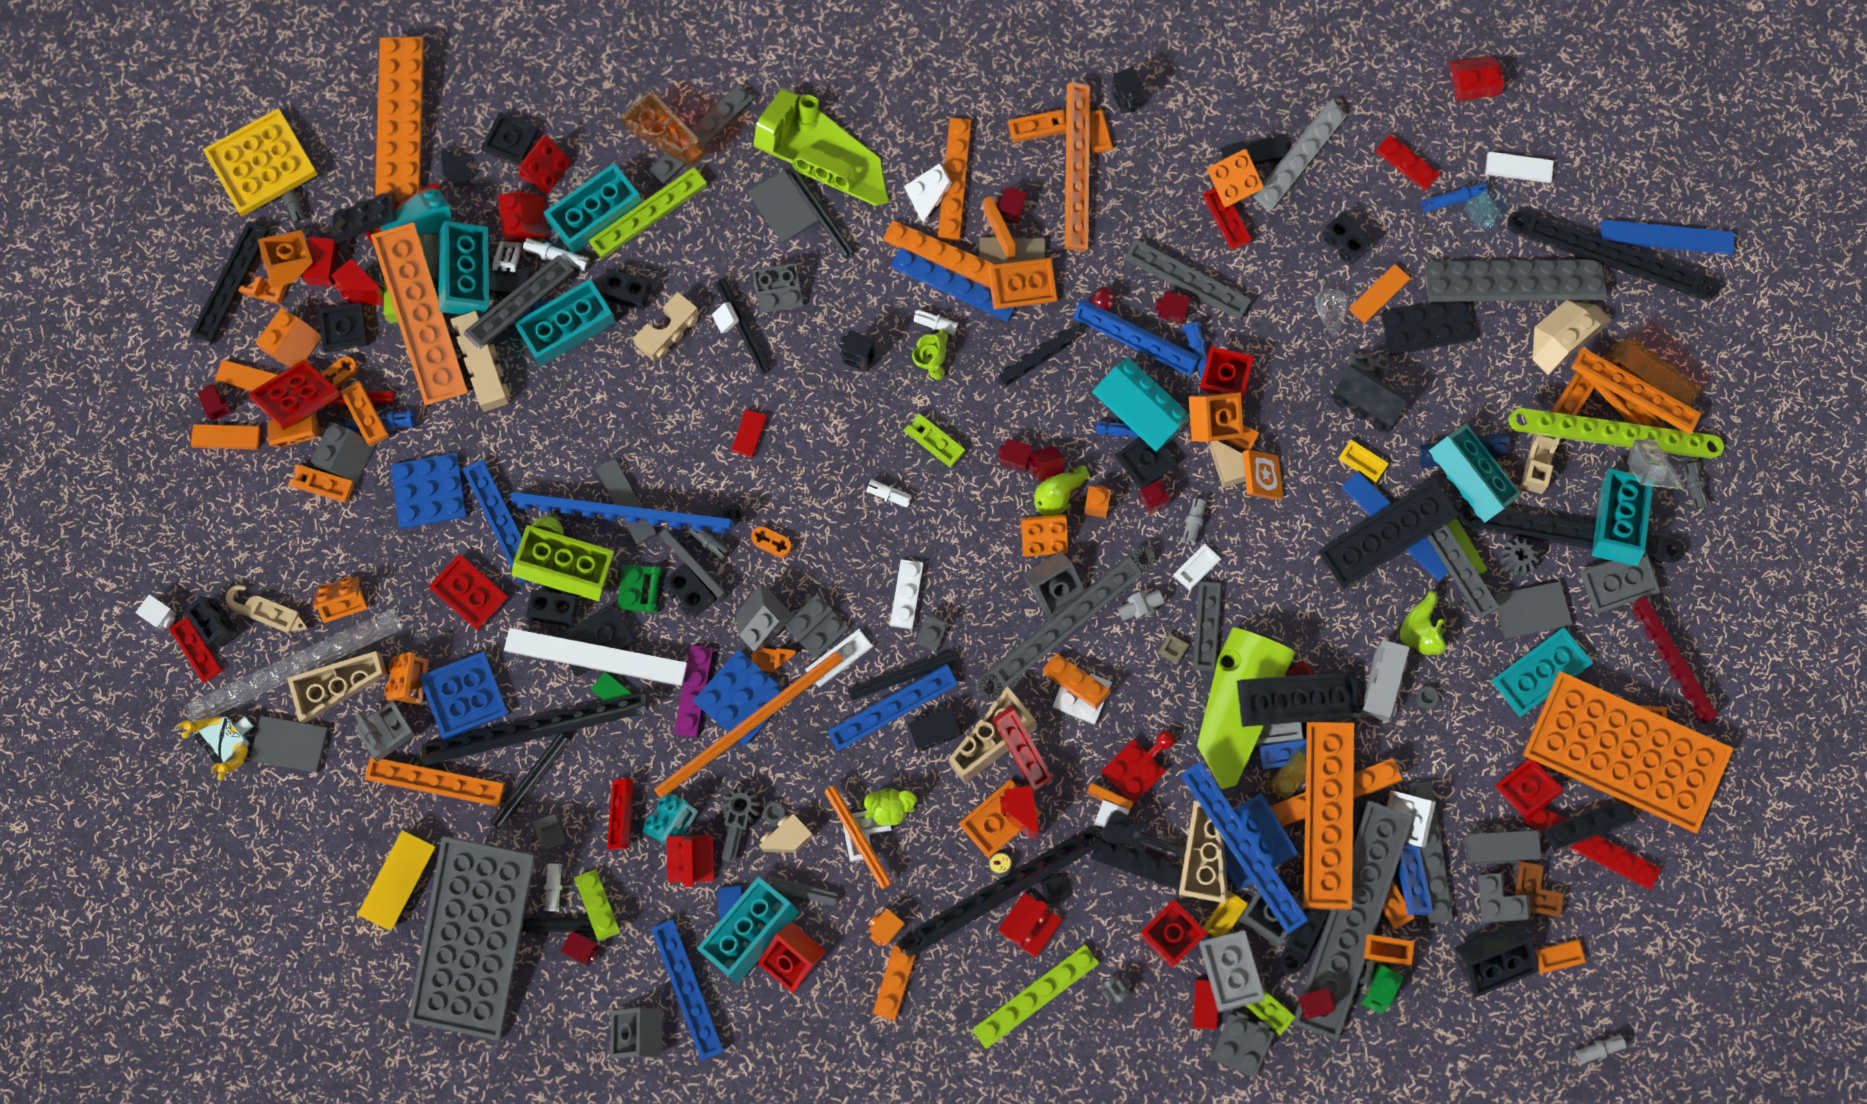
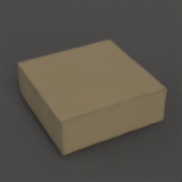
[1158,633,1189,664]

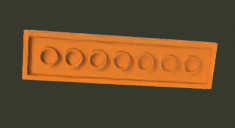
[375,37,424,204]
[371,222,468,406]
[1304,722,1354,910]

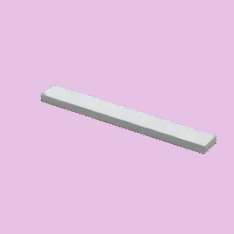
[504,628,687,686]

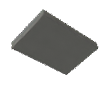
[748,170,819,245]
[1579,549,1661,614]
[1493,582,1572,639]
[250,716,329,773]

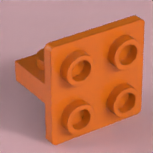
[1207,149,1264,207]
[1020,515,1068,557]
[313,576,367,623]
[385,652,429,705]

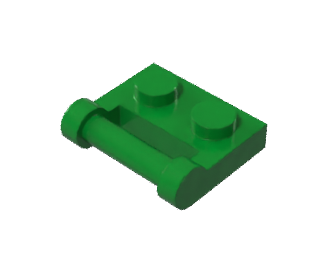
[617,565,663,613]

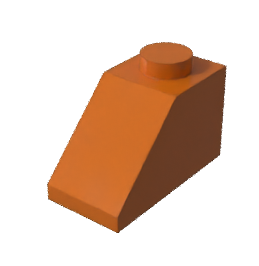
[1364,934,1414,966]

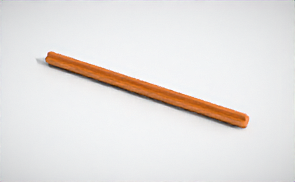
[655,651,843,798]

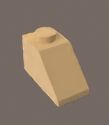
[1209,441,1246,488]

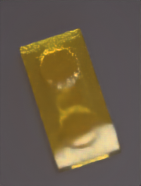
[1268,749,1306,800]

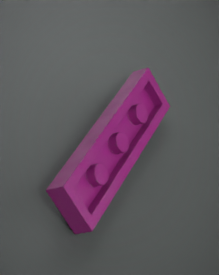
[674,645,714,738]

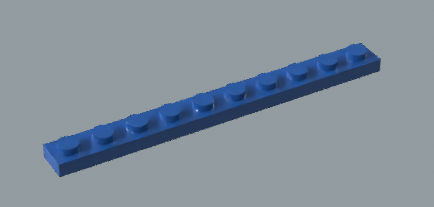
[511,492,734,534]

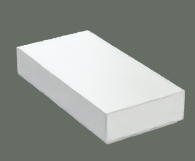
[1173,544,1221,591]

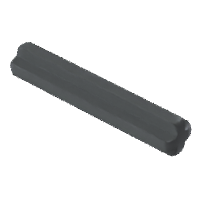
[770,877,838,906]

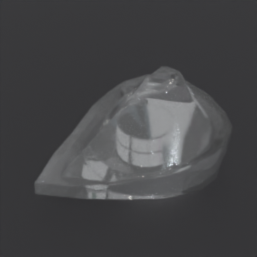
[1315,288,1348,339]

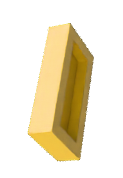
[1338,440,1389,483]
[1203,891,1248,938]

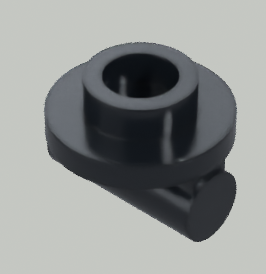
[721,501,743,525]

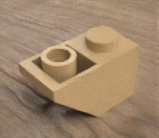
[759,814,813,853]

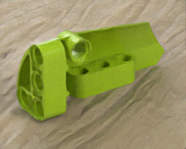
[754,88,889,206]
[1197,627,1296,789]

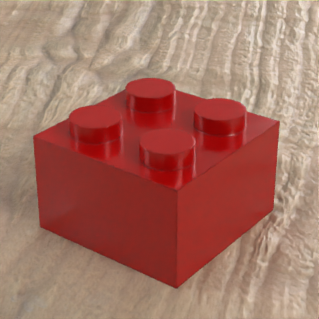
[1139,899,1207,969]

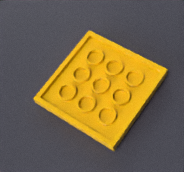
[203,108,318,217]

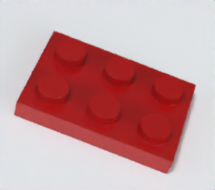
[428,554,509,632]

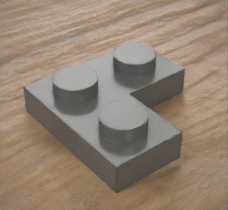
[1478,873,1531,923]

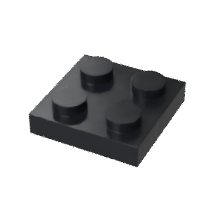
[481,112,539,166]
[318,302,368,353]
[1114,437,1177,489]

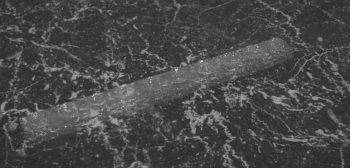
[185,608,403,723]

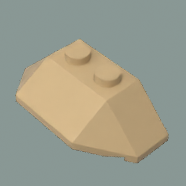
[1533,300,1612,375]

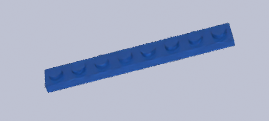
[1180,761,1308,934]

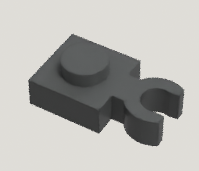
[1348,354,1389,376]

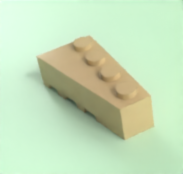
[450,311,510,412]

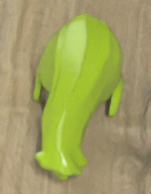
[1034,466,1090,516]
[1400,591,1446,655]

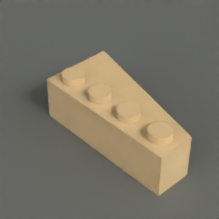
[287,651,387,723]
[949,686,1037,784]
[1179,801,1229,903]

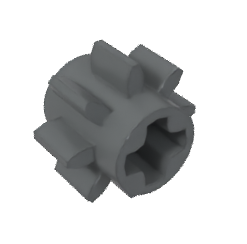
[1103,974,1132,1004]

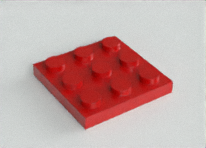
[248,359,340,431]

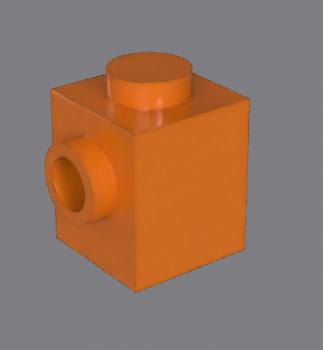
[1084,485,1111,518]
[868,908,905,947]

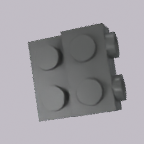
[785,594,849,660]
[1211,1012,1274,1078]

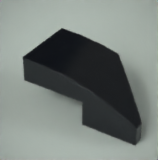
[440,147,474,189]

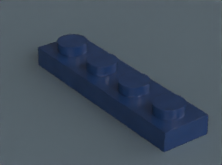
[1419,432,1510,469]

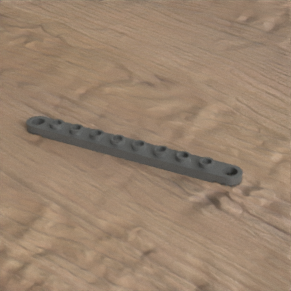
[976,546,1155,698]

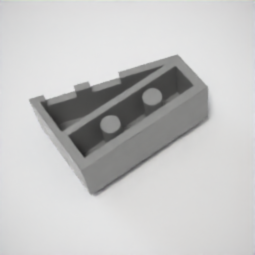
[1361,640,1409,721]

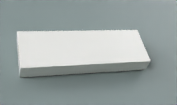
[1485,152,1553,183]
[805,629,873,688]

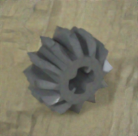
[1500,538,1539,577]

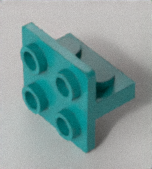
[642,793,699,846]

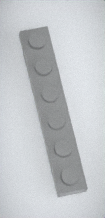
[1253,100,1347,211]

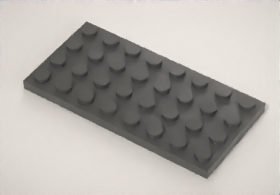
[408,836,536,1041]

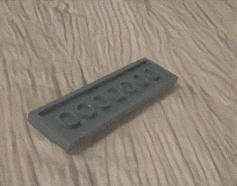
[1424,260,1607,302]

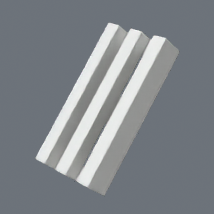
[493,241,522,272]

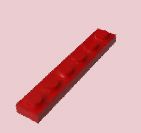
[1522,808,1661,890]

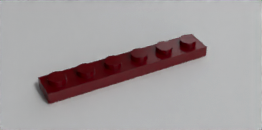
[1632,596,1718,724]

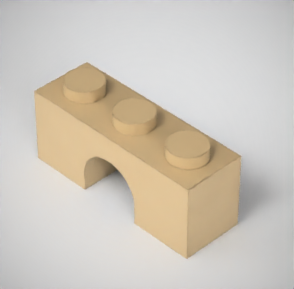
[633,292,699,362]
[1520,434,1560,494]

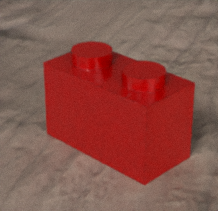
[301,237,340,287]

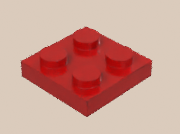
[1495,759,1563,820]

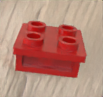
[518,135,572,194]
[666,835,714,887]
[998,893,1062,957]

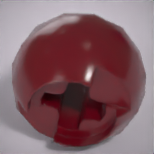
[1090,287,1116,312]

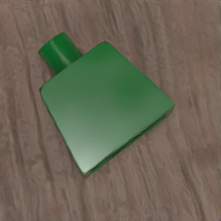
[1360,963,1403,1015]

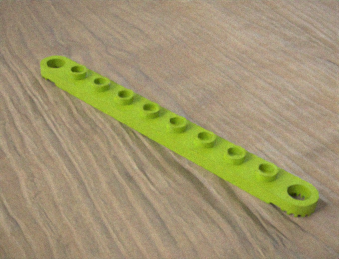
[1508,408,1724,459]

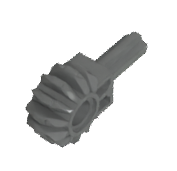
[721,786,761,863]

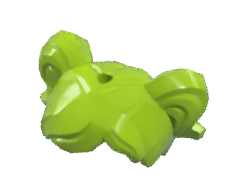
[912,329,948,380]
[864,788,917,826]

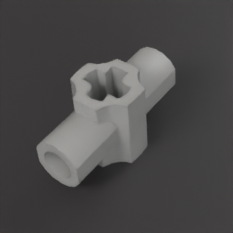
[1117,590,1165,621]

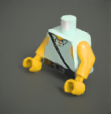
[178,716,254,781]

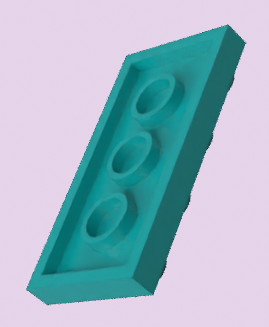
[1491,627,1593,717]

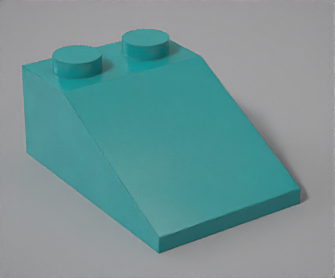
[380,189,452,236]

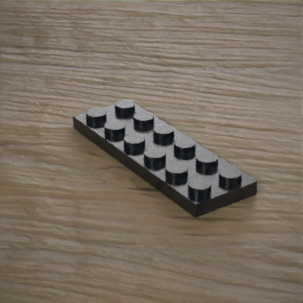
[1318,478,1459,590]
[1237,672,1362,727]

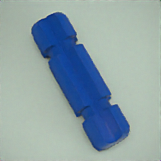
[1096,421,1139,439]

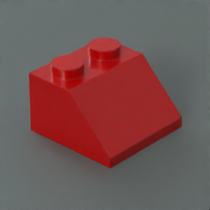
[1449,56,1504,101]
[498,191,550,242]
[331,258,384,306]
[1200,346,1254,405]
[999,786,1039,840]
[757,921,826,994]

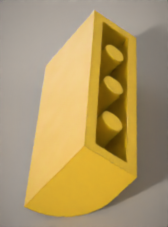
[357,830,435,931]

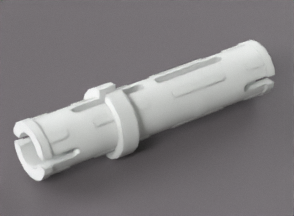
[523,238,589,271]

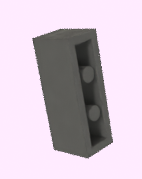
[1464,827,1542,865]

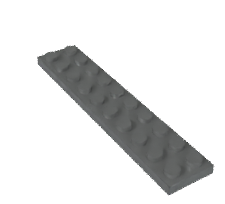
[1292,801,1413,1041]

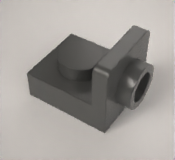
[915,614,947,652]

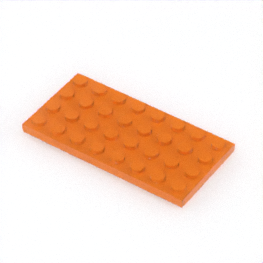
[1522,671,1734,833]

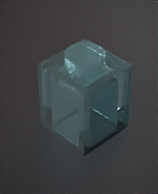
[1464,191,1500,230]

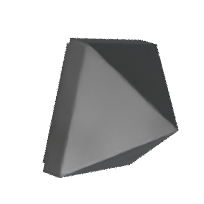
[1358,960,1375,985]

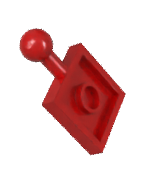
[1101,731,1175,804]

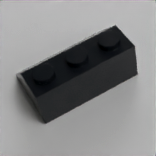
[1331,363,1409,433]
[1454,921,1539,999]

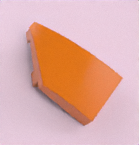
[238,276,288,305]
[751,648,796,673]

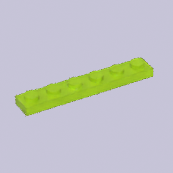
[588,167,707,260]
[972,945,1099,1049]

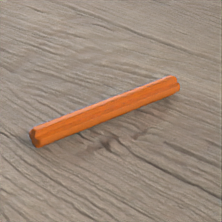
[825,785,892,889]

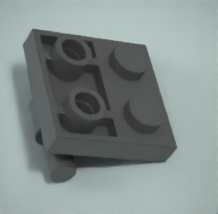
[752,262,803,313]
[354,700,415,762]

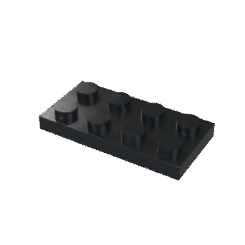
[1380,301,1477,356]

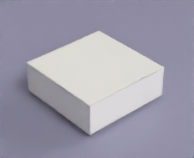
[712,302,739,333]

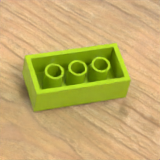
[511,525,614,601]

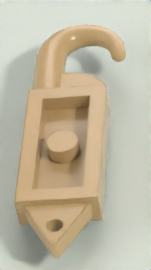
[226,585,308,635]

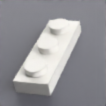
[890,559,923,629]

